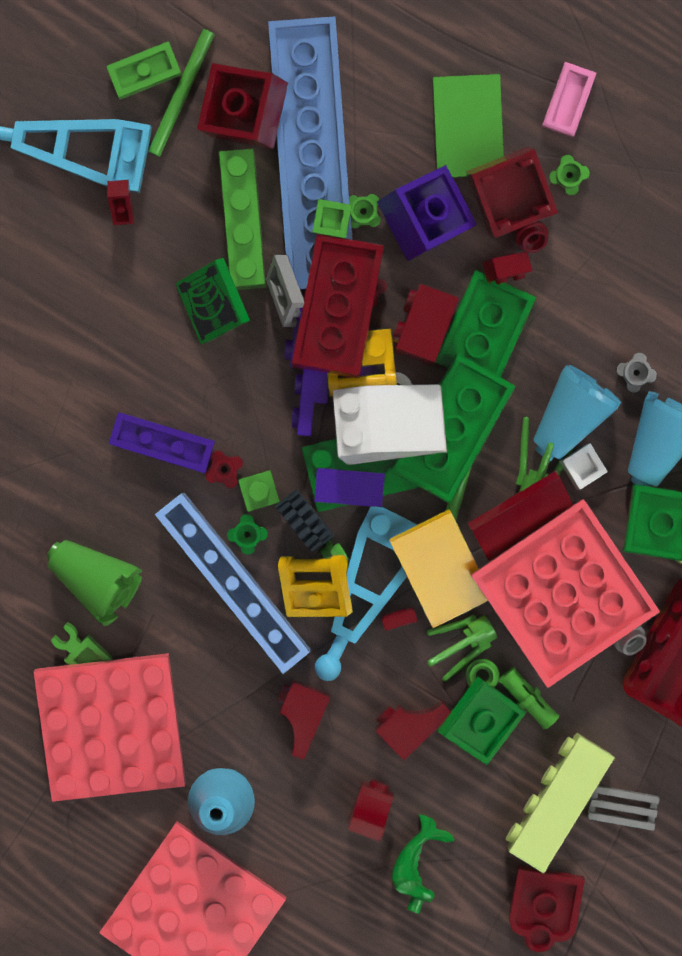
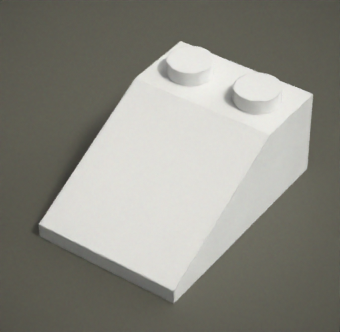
[333,385,447,465]

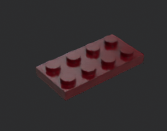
[292,234,384,378]

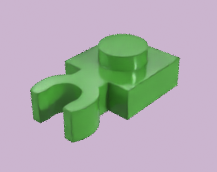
[51,622,113,665]

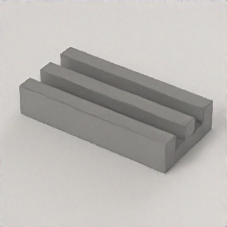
[266,255,305,327]
[587,785,660,831]

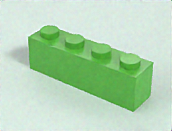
[219,149,266,290]

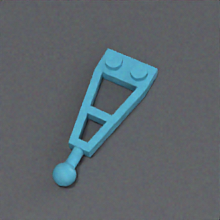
[0,119,152,193]
[315,506,417,681]

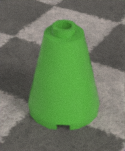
[47,540,142,626]

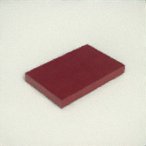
[467,471,573,562]

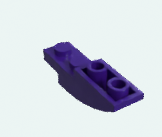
[285,308,329,437]

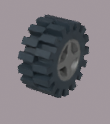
[275,489,334,553]

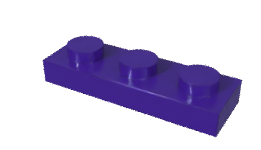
[109,412,216,473]

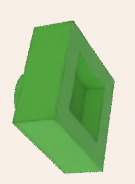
[312,199,352,239]
[238,470,280,512]

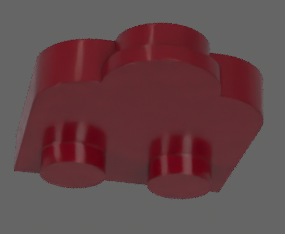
[509,865,585,952]

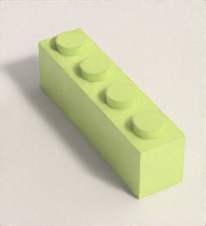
[506,732,615,873]

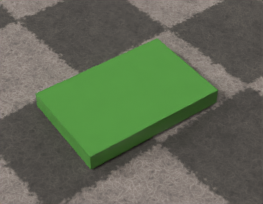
[432,74,504,179]

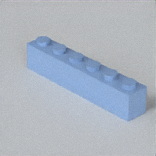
[155,493,310,674]

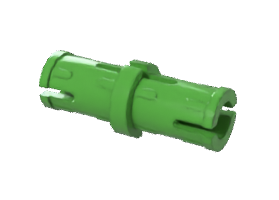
[498,666,560,730]

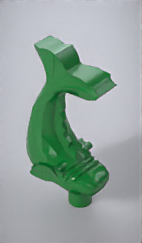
[391,813,455,914]

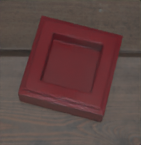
[381,607,417,631]

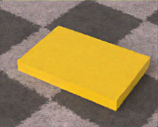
[389,509,488,628]

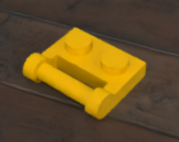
[327,329,397,397]
[278,555,353,617]

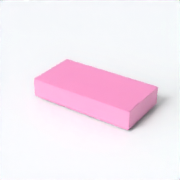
[542,62,597,138]

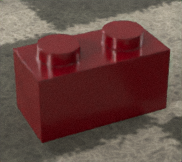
[107,180,134,225]
[482,251,533,285]

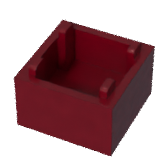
[466,147,558,238]

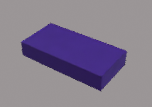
[314,468,385,507]

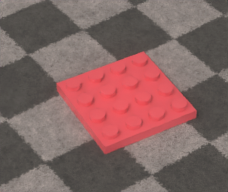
[471,499,660,688]
[34,653,186,802]
[100,821,286,956]

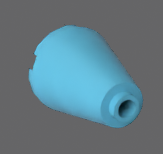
[533,365,622,461]
[627,391,682,487]
[188,768,255,835]

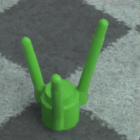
[516,417,574,492]
[426,614,498,682]

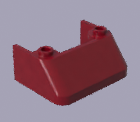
[623,578,682,727]

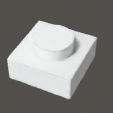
[559,443,608,490]

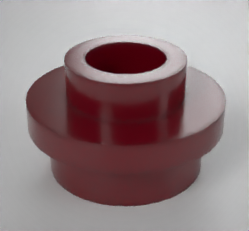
[515,221,548,253]

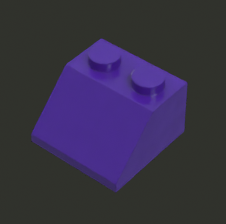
[377,165,477,261]

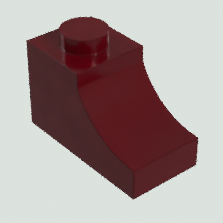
[277,679,331,760]
[375,701,452,760]
[348,779,394,841]

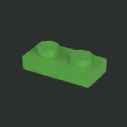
[106,41,182,100]

